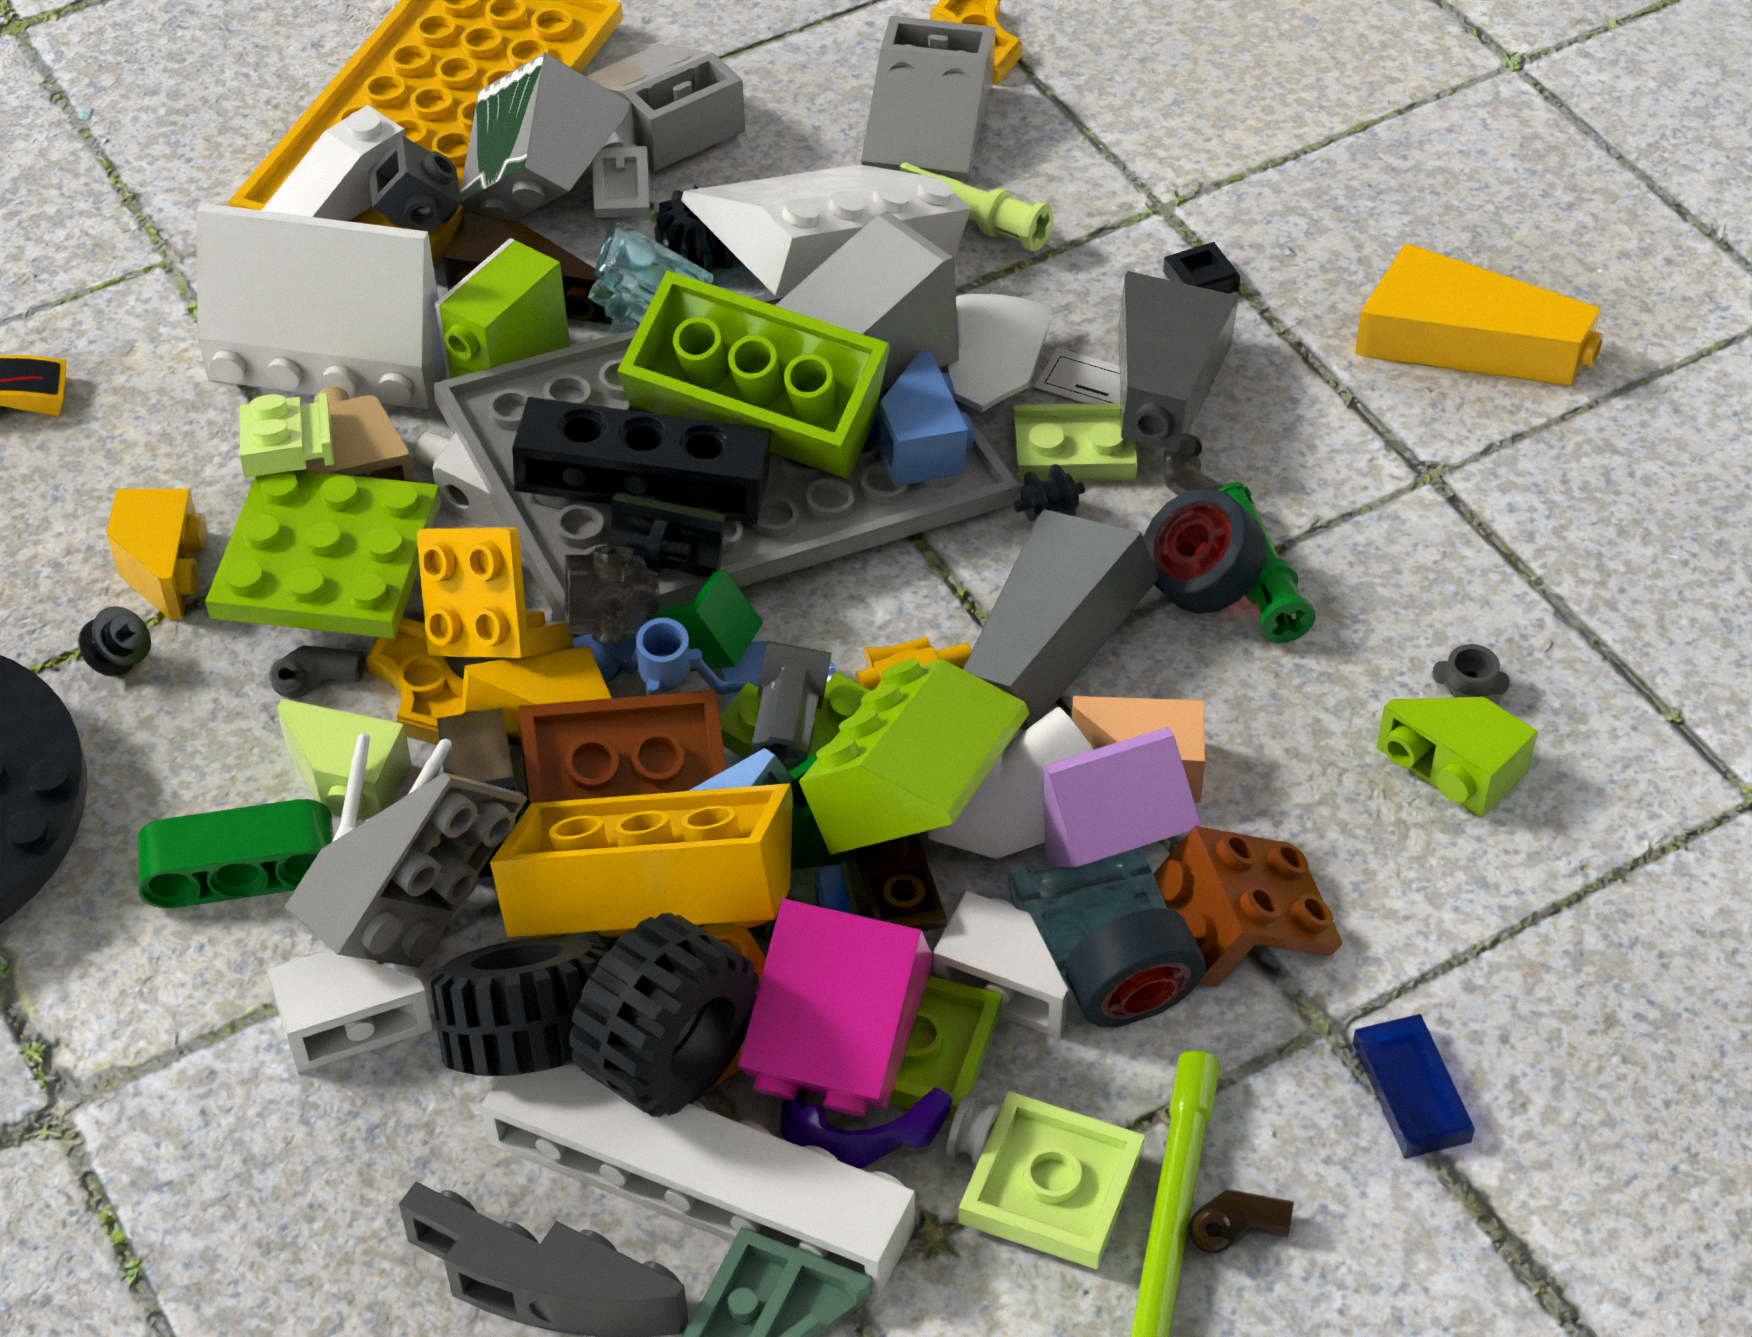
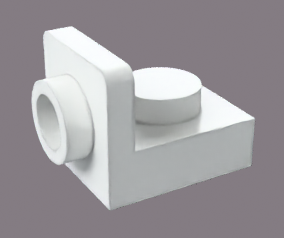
[592,142,650,218]

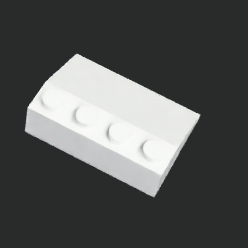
[681,164,971,296]
[196,203,445,410]

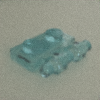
[588,220,714,327]

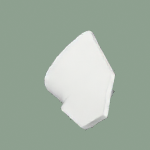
[944,294,1053,412]
[928,707,1094,860]

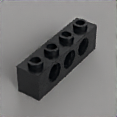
[512,397,771,524]

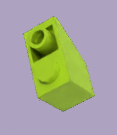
[1376,697,1538,817]

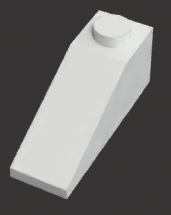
[261,105,406,221]

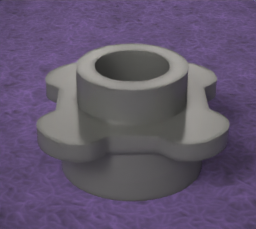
[1432,644,1510,698]

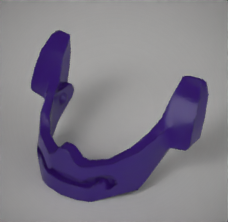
[780,1087,953,1169]

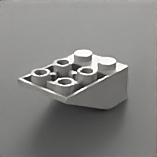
[861,16,995,179]
[586,44,745,171]
[285,772,528,968]

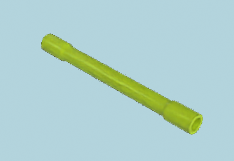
[1130,1050,1220,1337]

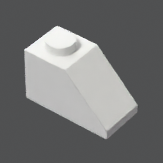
[933,891,1068,1039]
[266,949,433,1073]

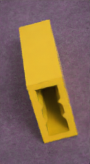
[1355,243,1604,386]

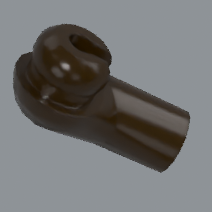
[1189,1190,1294,1253]

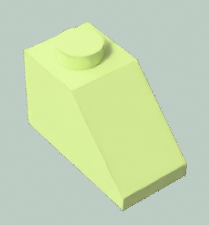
[277,699,412,820]

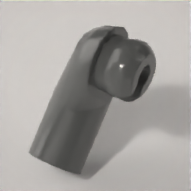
[269,645,364,697]

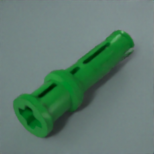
[1218,482,1316,643]

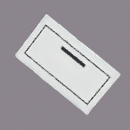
[1033,347,1120,403]

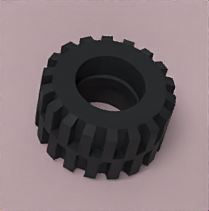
[569,913,759,1117]
[429,936,607,1076]

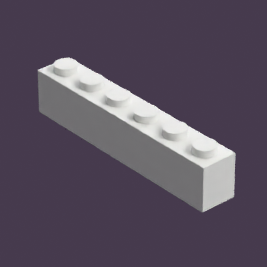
[481,1062,915,1300]

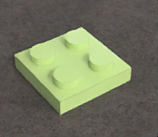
[958,1091,1145,1270]

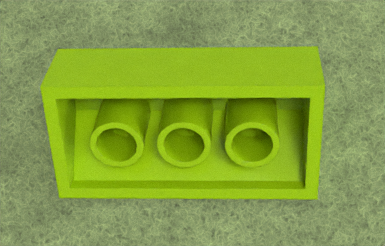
[617,270,890,479]
[799,659,1030,855]

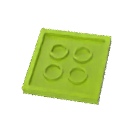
[205,470,442,639]

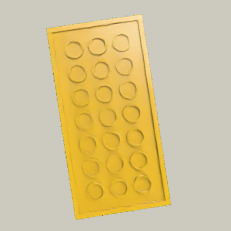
[228,0,623,264]

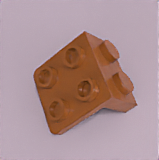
[1150,826,1342,987]

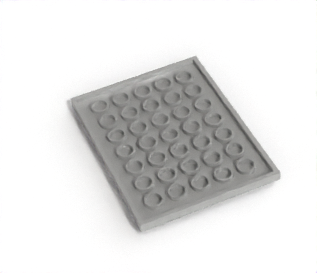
[434,292,1020,638]

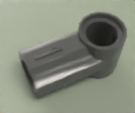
[750,641,832,772]

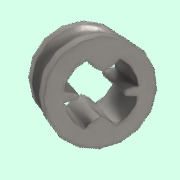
[946,1094,1002,1165]

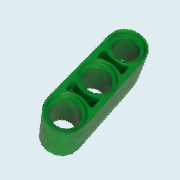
[138,799,334,908]

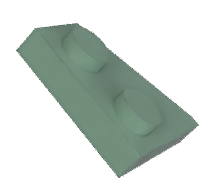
[683,1227,872,1337]

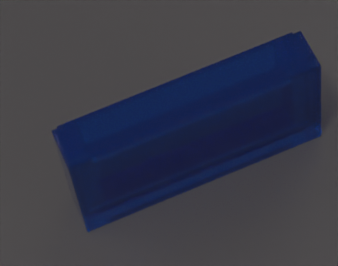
[1352,1014,1475,1159]

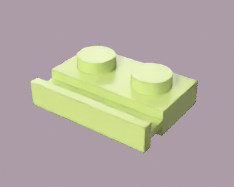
[239,392,335,478]
[1013,403,1138,482]

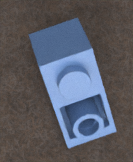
[877,351,974,486]

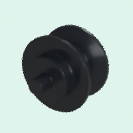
[1014,464,1085,521]
[78,606,151,677]

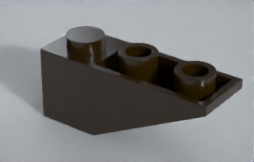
[443,213,613,325]

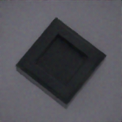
[1163,242,1240,294]

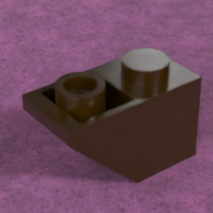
[847,833,947,932]

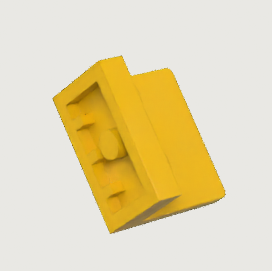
[417,527,574,658]

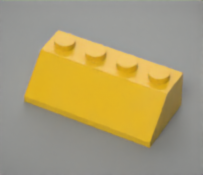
[490,783,793,938]

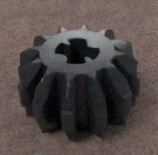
[654,184,738,276]

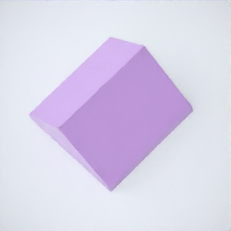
[1044,727,1201,867]

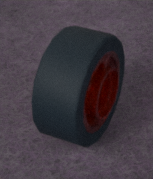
[1143,488,1267,614]
[1064,908,1206,1028]

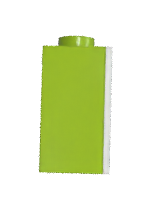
[435,238,570,379]

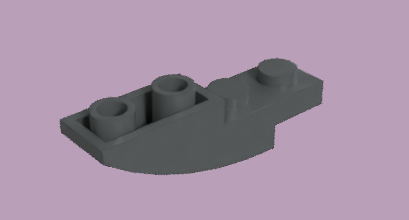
[399,1182,688,1337]

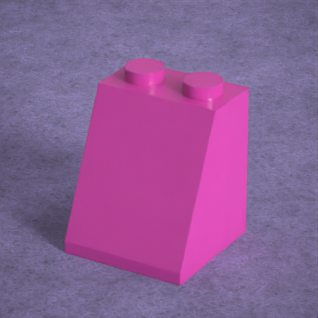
[738,898,933,1117]

